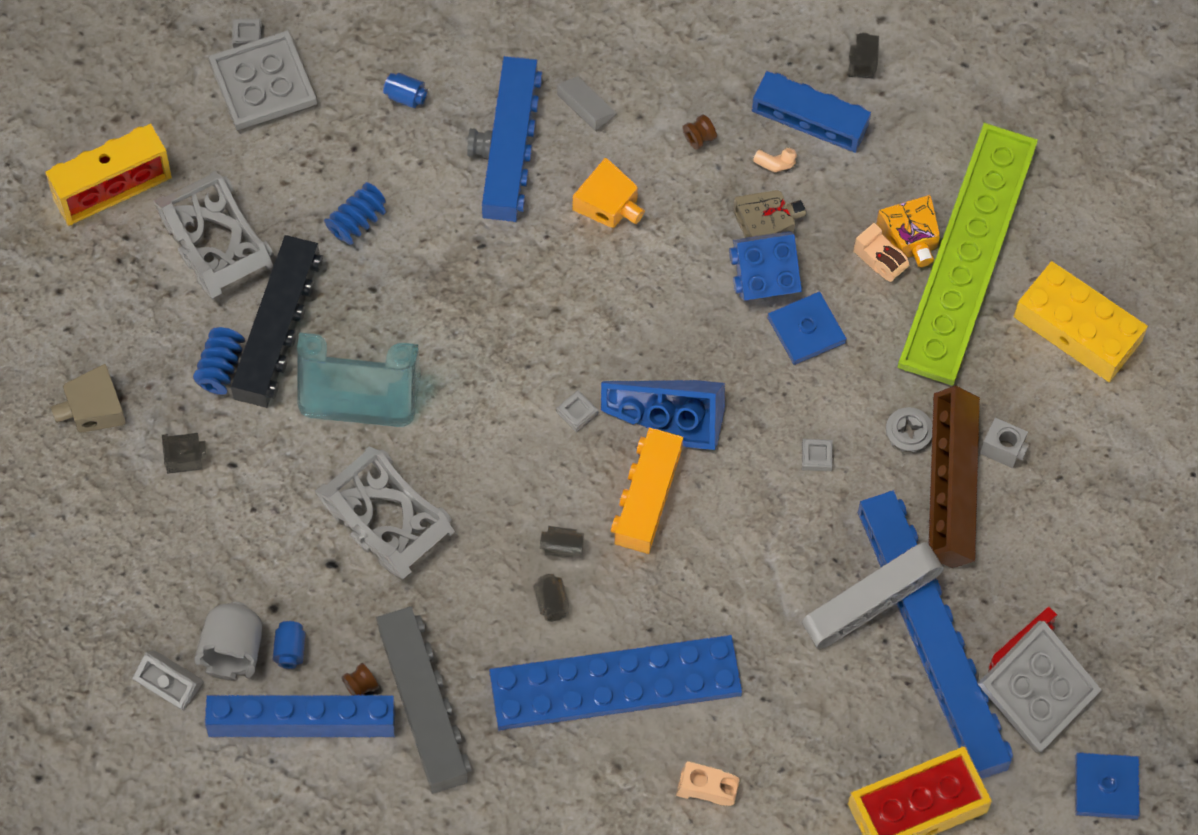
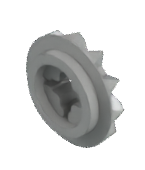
[886,407,933,453]

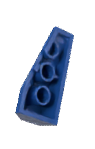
[601,380,725,450]

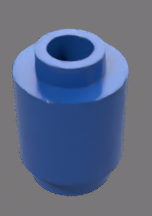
[383,73,428,109]
[273,621,306,669]

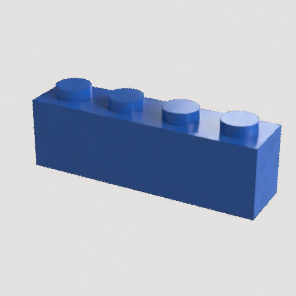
[752,71,871,153]

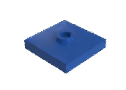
[767,291,847,365]
[1075,753,1139,819]

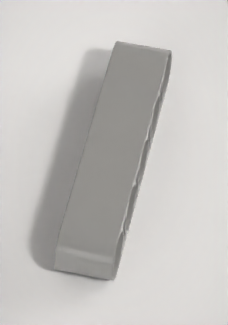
[802,542,944,649]

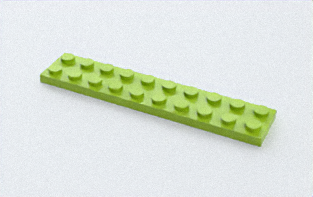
[897,123,1038,386]

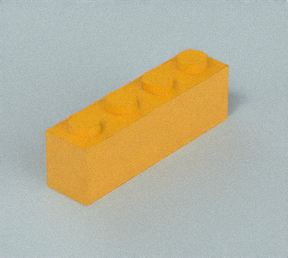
[611,427,684,554]

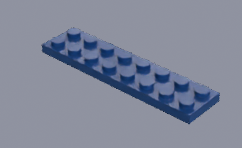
[489,635,742,731]

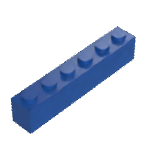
[482,56,542,222]
[205,695,395,737]

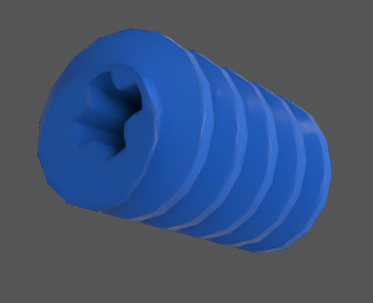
[324,182,386,245]
[193,327,246,395]

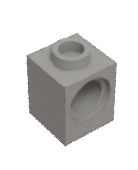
[980,417,1029,468]

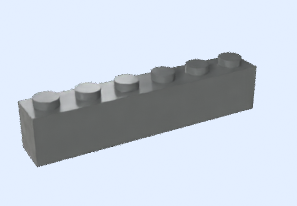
[376,606,471,794]

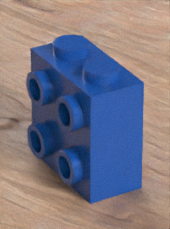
[729,231,802,301]

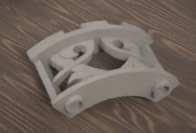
[153,171,273,298]
[315,446,455,579]

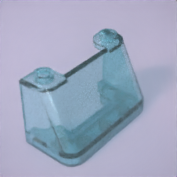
[297,332,421,427]

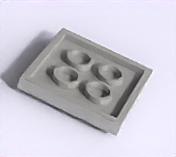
[208,31,317,131]
[977,621,1102,752]

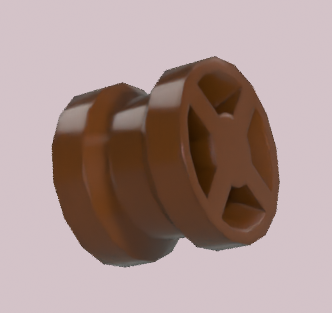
[682,114,717,150]
[341,663,379,695]

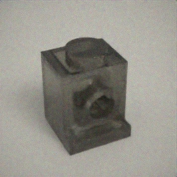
[847,33,879,79]
[162,433,207,474]

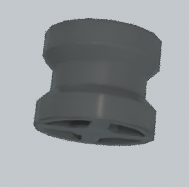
[467,128,493,159]

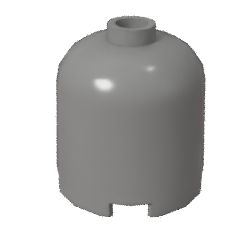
[194,602,262,680]

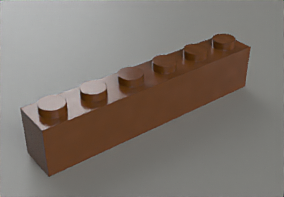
[929,385,980,568]

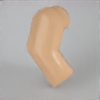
[753,148,797,172]

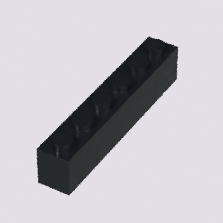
[231,235,323,408]

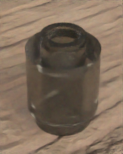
[540,526,584,559]
[533,574,570,622]

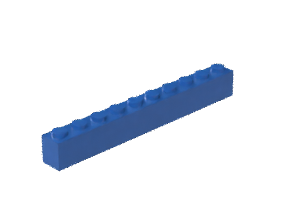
[857,490,1013,779]

